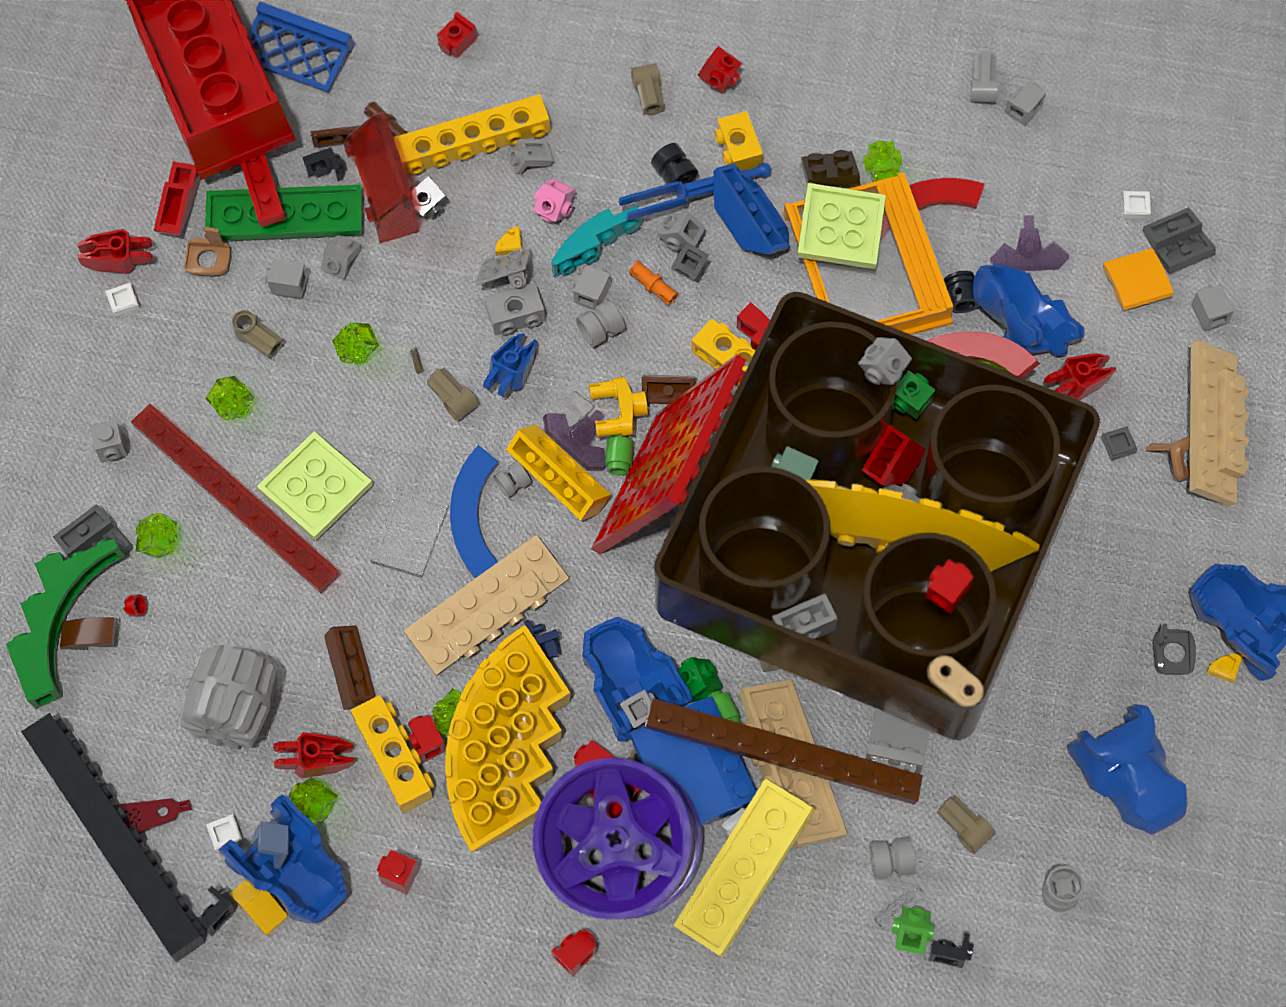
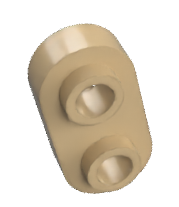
[927,656,983,707]

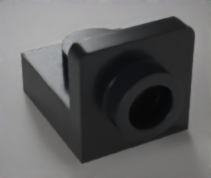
[302,147,345,181]
[199,886,236,936]
[928,933,974,968]

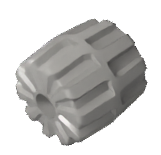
[180,645,277,749]

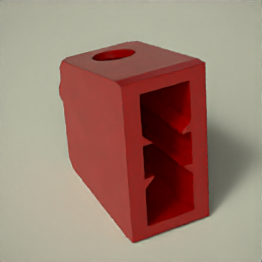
[861,425,925,486]

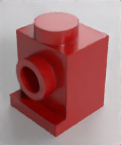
[437,12,477,58]
[408,714,446,764]
[551,929,597,977]

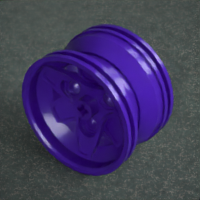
[532,758,703,919]

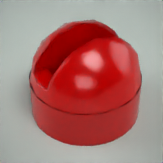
[123,594,147,617]

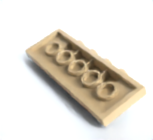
[1190,340,1249,506]
[403,535,569,676]
[739,679,847,848]

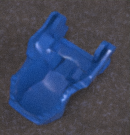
[973,264,1084,356]
[1191,564,1286,681]
[582,617,693,742]
[1068,704,1187,835]
[219,794,347,924]

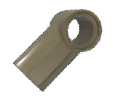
[631,63,664,116]
[232,310,283,359]
[427,368,479,421]
[937,795,996,854]

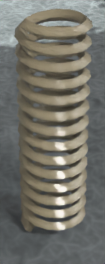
[410,347,423,374]

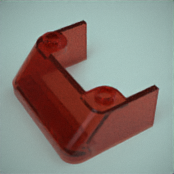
[343,112,419,243]

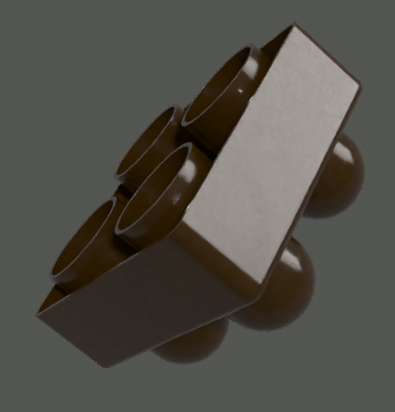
[654,292,1100,740]

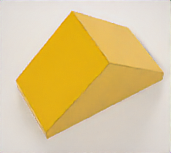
[229,880,288,936]

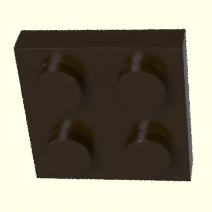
[801,150,860,187]

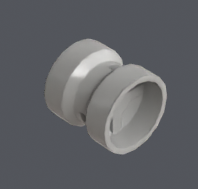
[493,461,531,498]

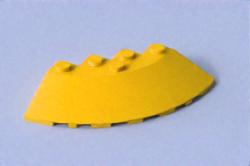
[806,480,1039,572]
[445,625,570,853]

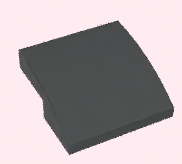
[1143,207,1216,274]
[53,504,132,579]

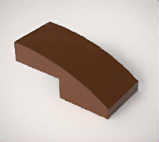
[60,617,116,650]

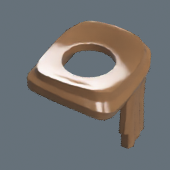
[184,227,230,276]
[1146,435,1190,481]

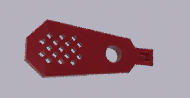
[113,798,192,834]

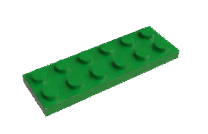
[205,185,362,241]

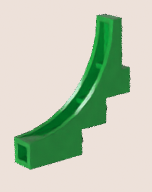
[6,538,125,709]

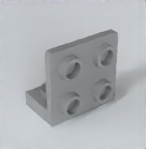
[866,710,929,774]

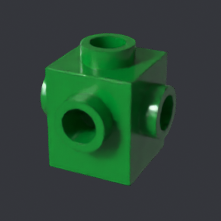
[894,370,935,419]
[677,657,722,702]

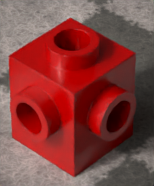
[697,46,743,93]

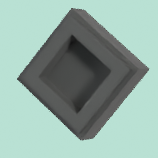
[1101,426,1138,461]

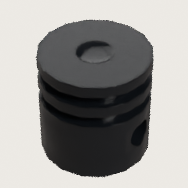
[944,270,980,313]

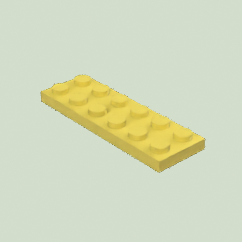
[673,778,815,958]

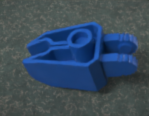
[483,333,537,397]

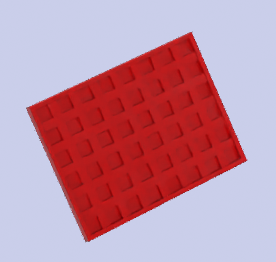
[591,354,746,554]

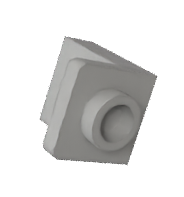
[321,235,361,279]

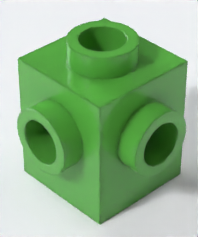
[892,907,935,955]

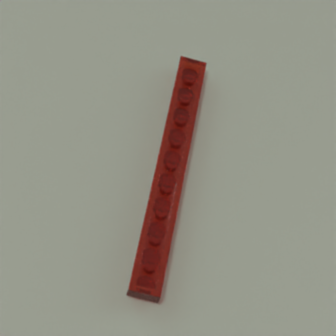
[131,404,340,594]

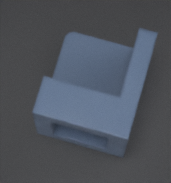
[252,821,288,869]

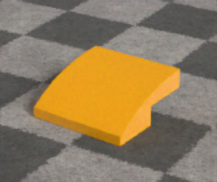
[1103,248,1173,310]

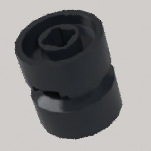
[651,142,699,192]

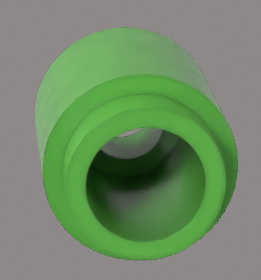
[605,434,634,475]
[707,690,741,723]

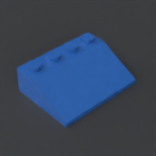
[629,696,756,827]

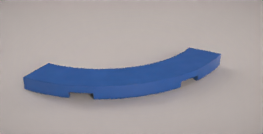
[450,445,499,579]

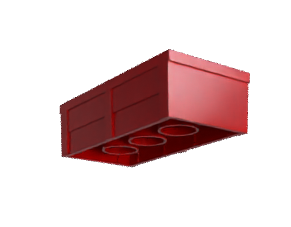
[125,0,296,180]

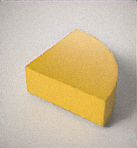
[495,226,522,256]
[1206,654,1243,683]

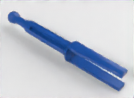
[619,163,772,221]

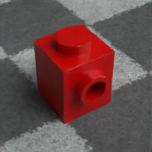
[926,560,974,614]
[377,849,420,895]

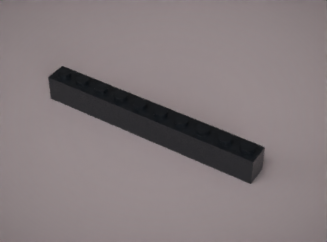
[21,713,205,963]

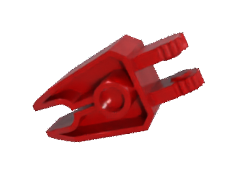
[77,229,152,273]
[1044,353,1117,400]
[273,732,354,779]

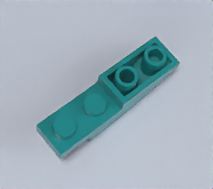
[551,205,642,278]

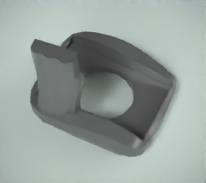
[1153,623,1196,675]

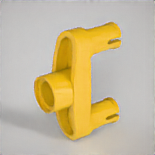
[589,376,648,438]

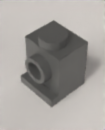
[671,242,709,281]

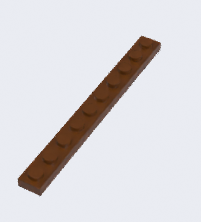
[644,699,923,805]

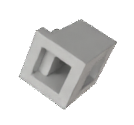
[1005,81,1046,126]

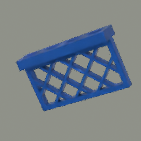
[248,1,355,94]

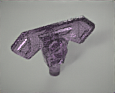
[990,215,1069,271]
[543,410,606,471]

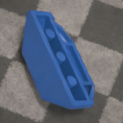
[713,164,789,254]

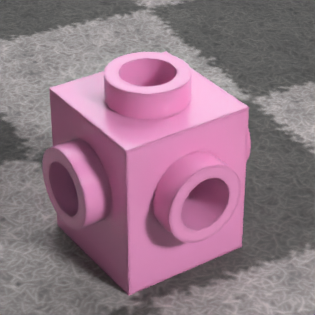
[533,178,575,222]

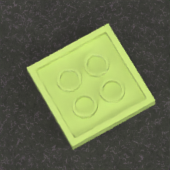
[797,183,886,269]
[257,431,373,541]

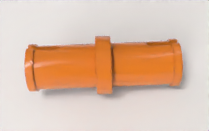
[628,260,679,306]

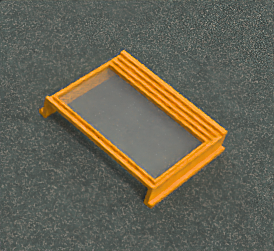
[782,172,953,335]

